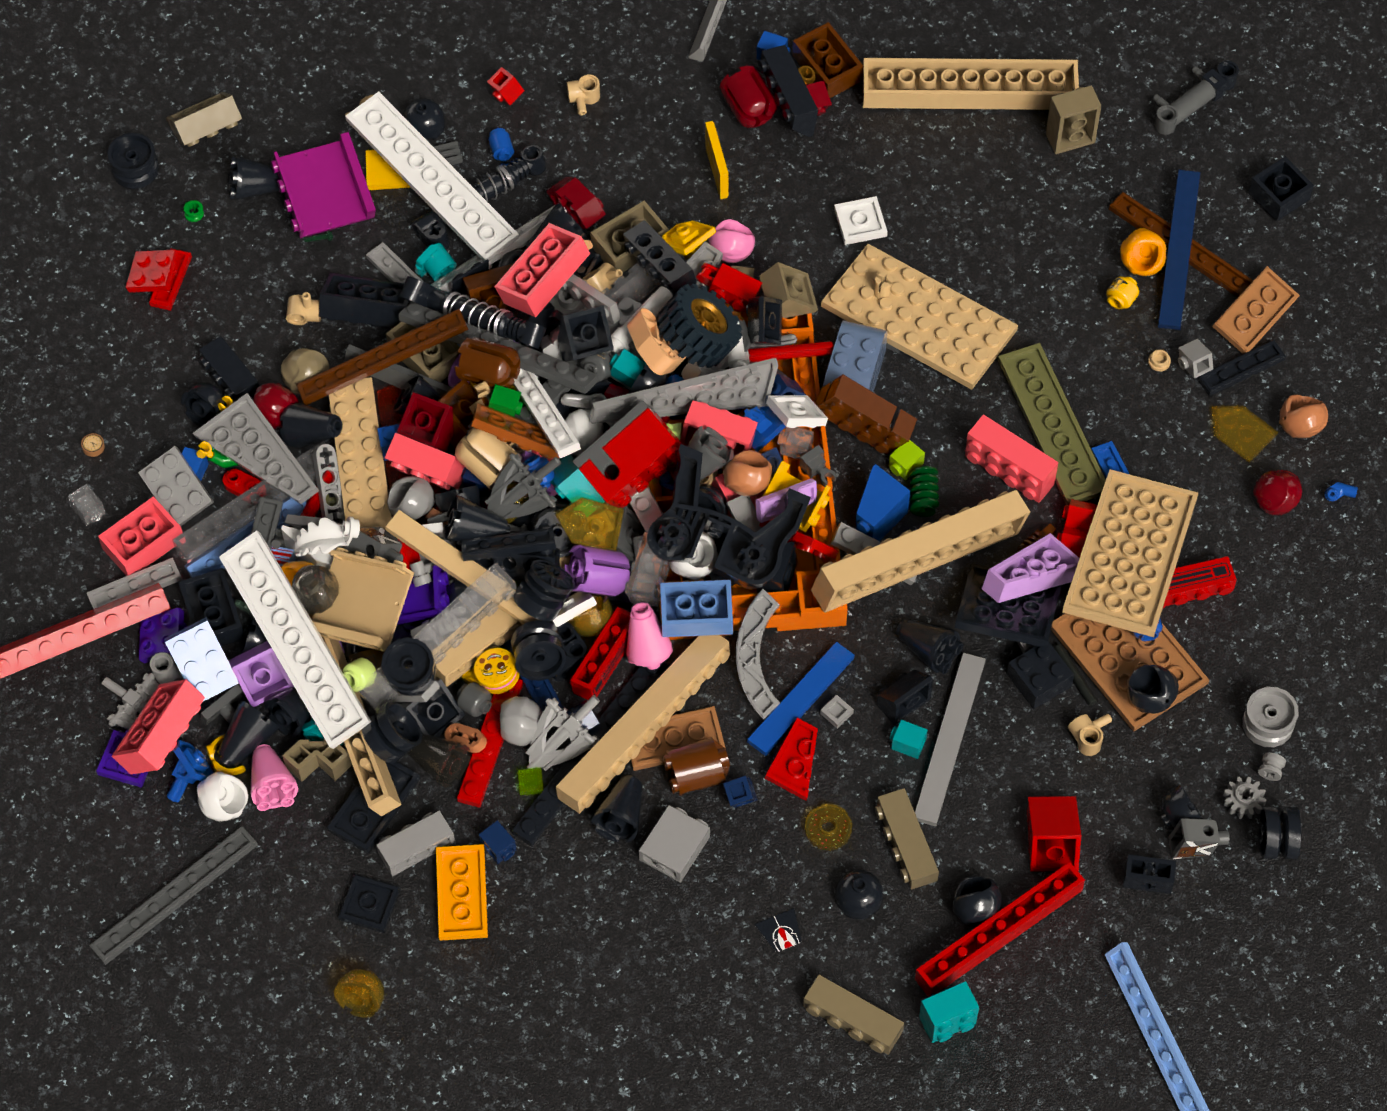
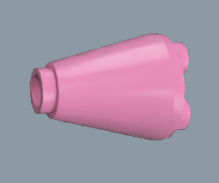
[626,602,673,670]
[250,744,298,811]

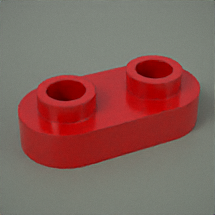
[223,469,265,503]

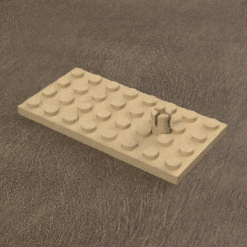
[821,244,1018,390]
[1062,469,1198,637]

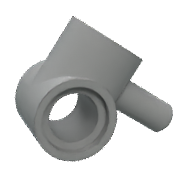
[150,652,184,684]

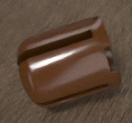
[455,337,521,389]

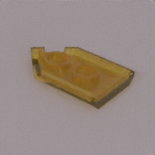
[1211,406,1278,463]
[555,498,624,551]

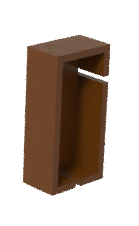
[815,374,917,455]

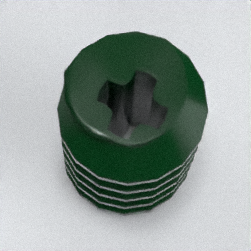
[910,466,939,517]

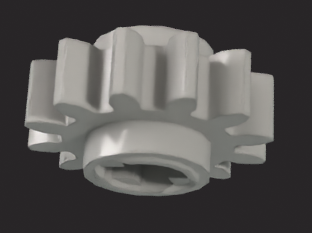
[1223,777,1266,819]

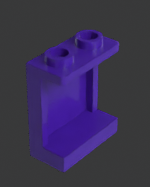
[397,565,450,625]

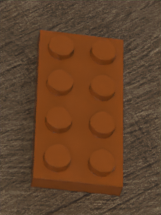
[471,403,559,459]

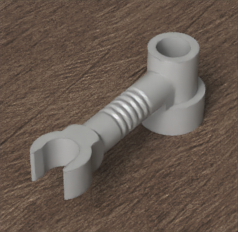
[410,551,462,587]

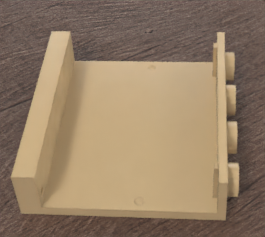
[312,547,414,652]

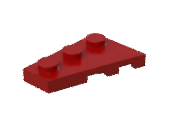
[764,718,818,801]

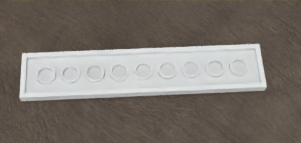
[345,92,519,261]
[219,530,371,749]

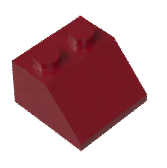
[397,392,454,453]

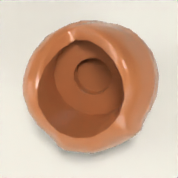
[1279,395,1328,438]
[723,450,772,497]

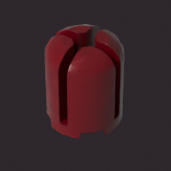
[719,65,777,128]

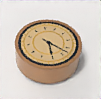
[81,433,105,457]

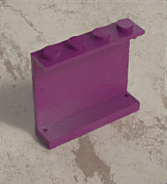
[271,132,376,238]

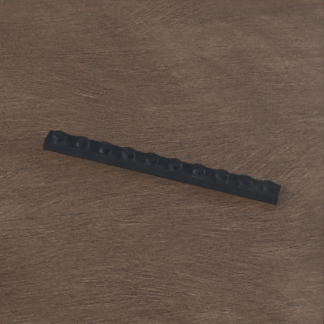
[512,662,669,847]

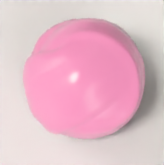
[708,219,755,263]

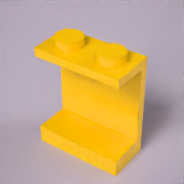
[762,461,831,532]

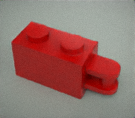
[696,263,763,312]

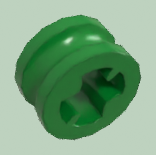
[184,200,204,222]

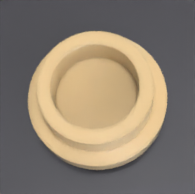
[1148,350,1171,371]

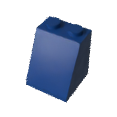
[855,464,910,541]

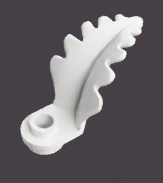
[294,517,360,557]

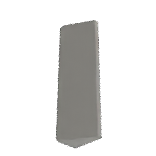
[688,0,727,62]

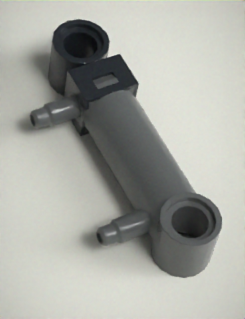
[1153,61,1239,135]

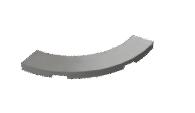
[736,589,780,720]

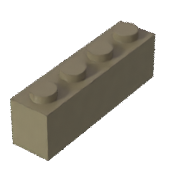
[875,788,939,890]
[804,975,904,1055]

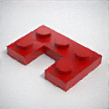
[759,520,839,560]

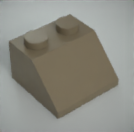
[759,262,818,318]

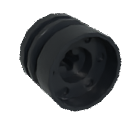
[513,559,575,621]

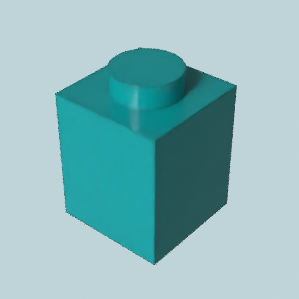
[609,349,646,387]
[889,720,928,759]

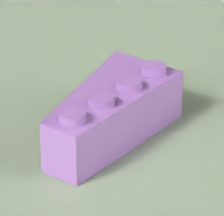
[982,533,1080,603]

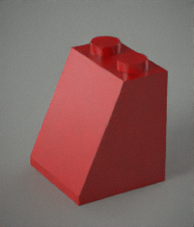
[1027,796,1081,871]

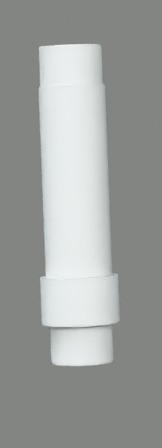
[606,286,673,358]

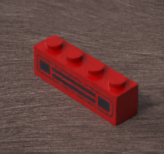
[1163,556,1237,608]
[570,607,630,700]

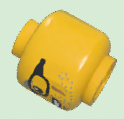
[1106,276,1139,309]

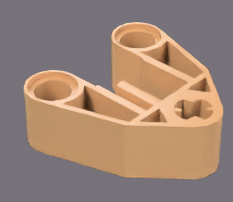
[627,308,686,375]

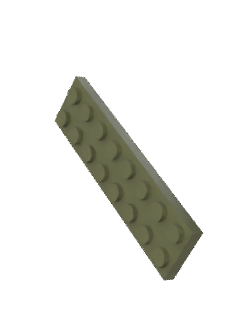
[998,343,1106,506]

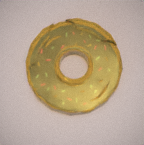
[805,803,852,851]

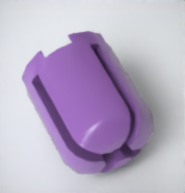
[564,545,630,597]

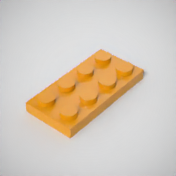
[436,844,488,941]

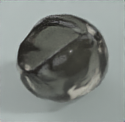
[292,564,339,614]

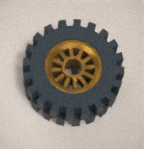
[658,284,742,368]

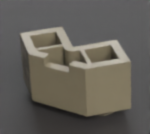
[282,739,352,782]

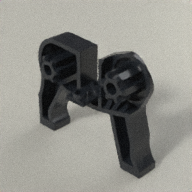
[647,444,811,589]

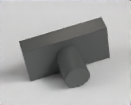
[200,684,243,725]

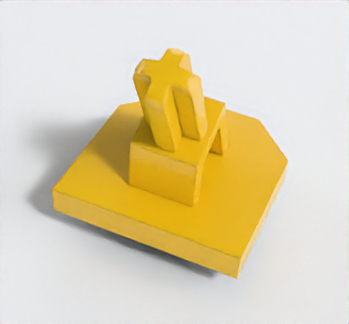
[662,221,716,259]

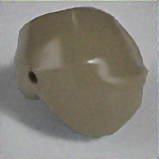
[281,348,329,394]

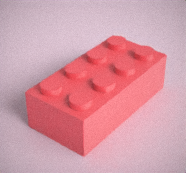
[494,223,590,317]
[965,414,1058,503]
[112,679,205,774]

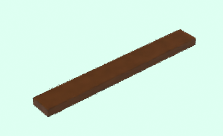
[1109,192,1253,298]
[297,309,469,405]

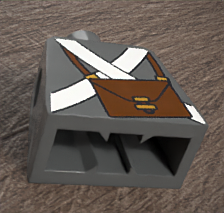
[345,527,403,563]
[1168,819,1230,859]

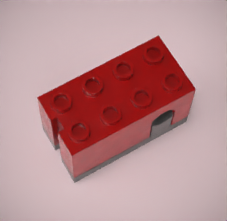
[573,401,682,509]

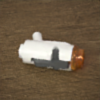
[716,311,751,370]

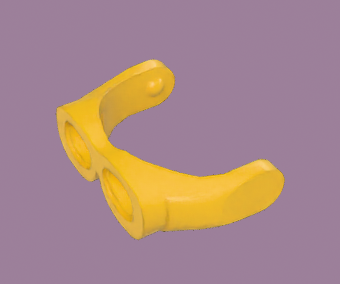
[206,734,246,776]

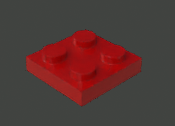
[126,250,178,292]

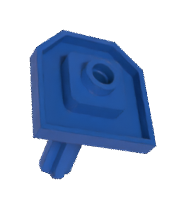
[743,406,786,452]
[167,739,214,802]

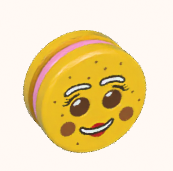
[474,648,520,694]

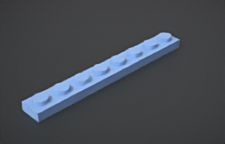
[1105,942,1209,1111]

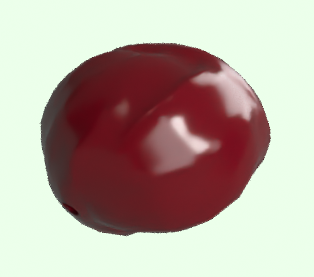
[253,383,299,429]
[1253,470,1302,516]

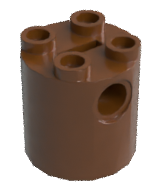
[662,737,730,796]

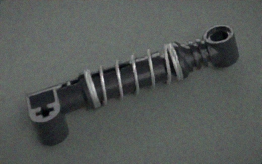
[411,145,546,250]
[399,276,547,349]

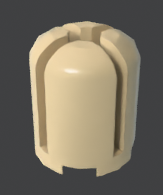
[455,427,522,490]

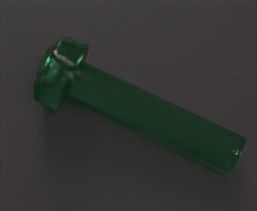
[304,231,333,242]

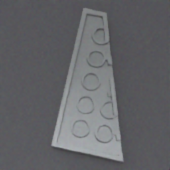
[192,393,319,504]

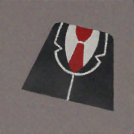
[754,908,801,952]

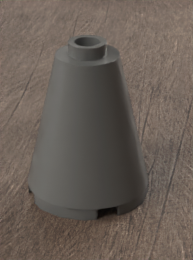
[672,426,734,481]

